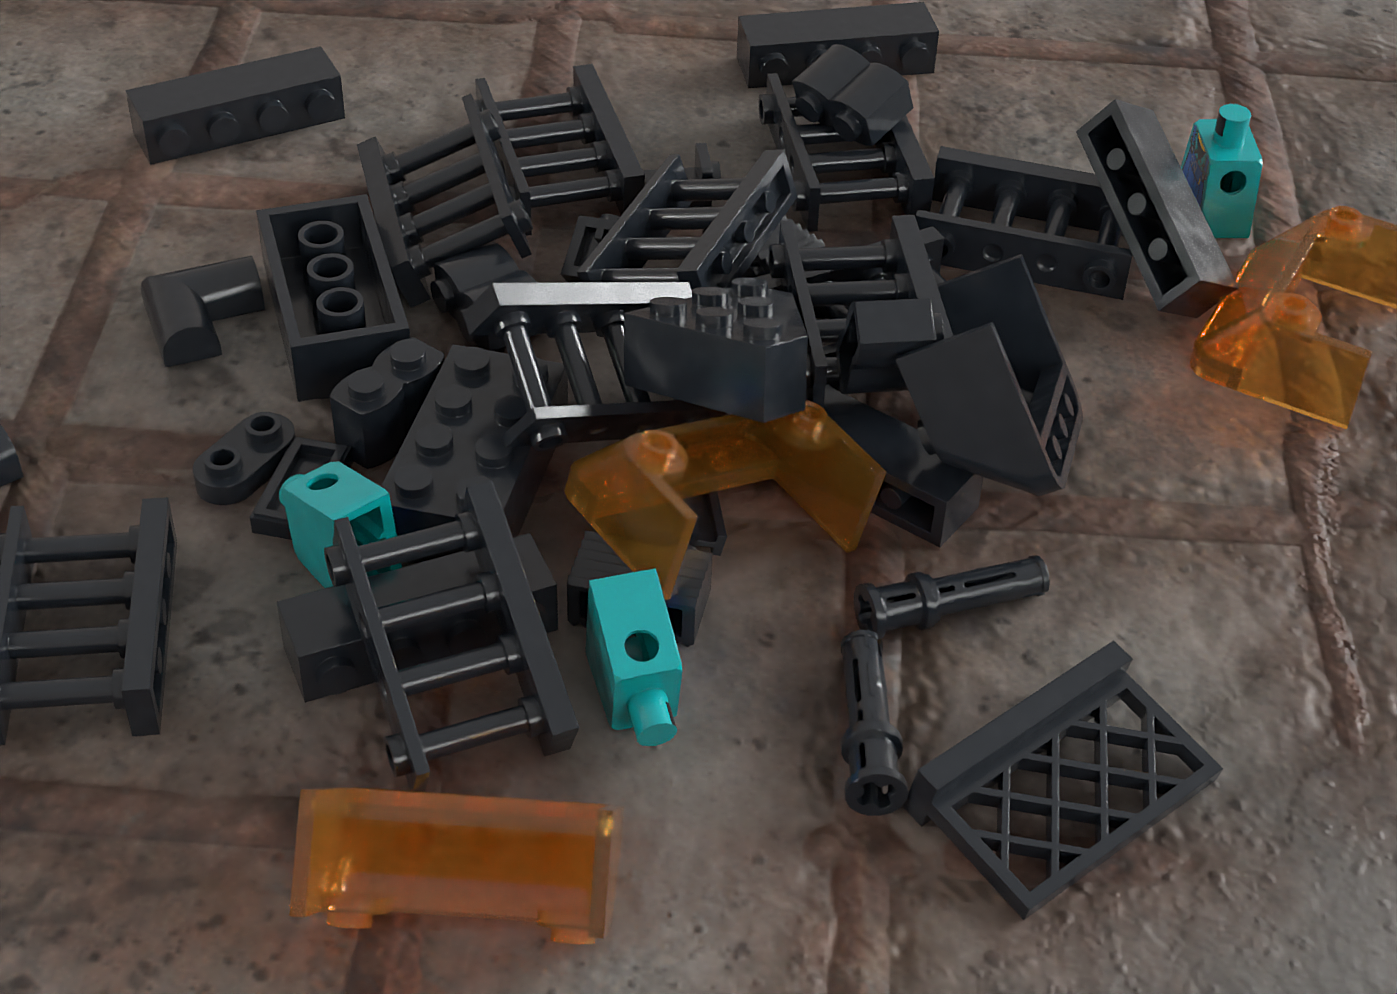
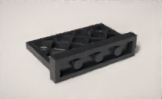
[903,640,1223,920]

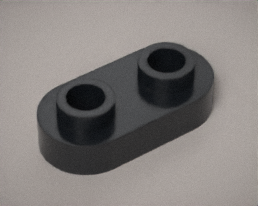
[193,412,296,505]

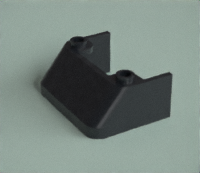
[895,254,1083,496]

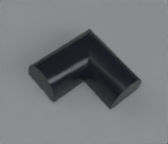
[141,256,265,367]

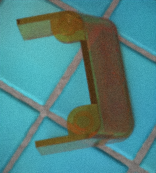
[1190,206,1397,429]
[565,400,887,600]
[289,786,624,944]

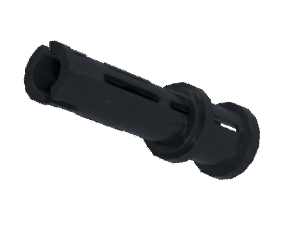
[853,555,1050,640]
[840,630,908,816]

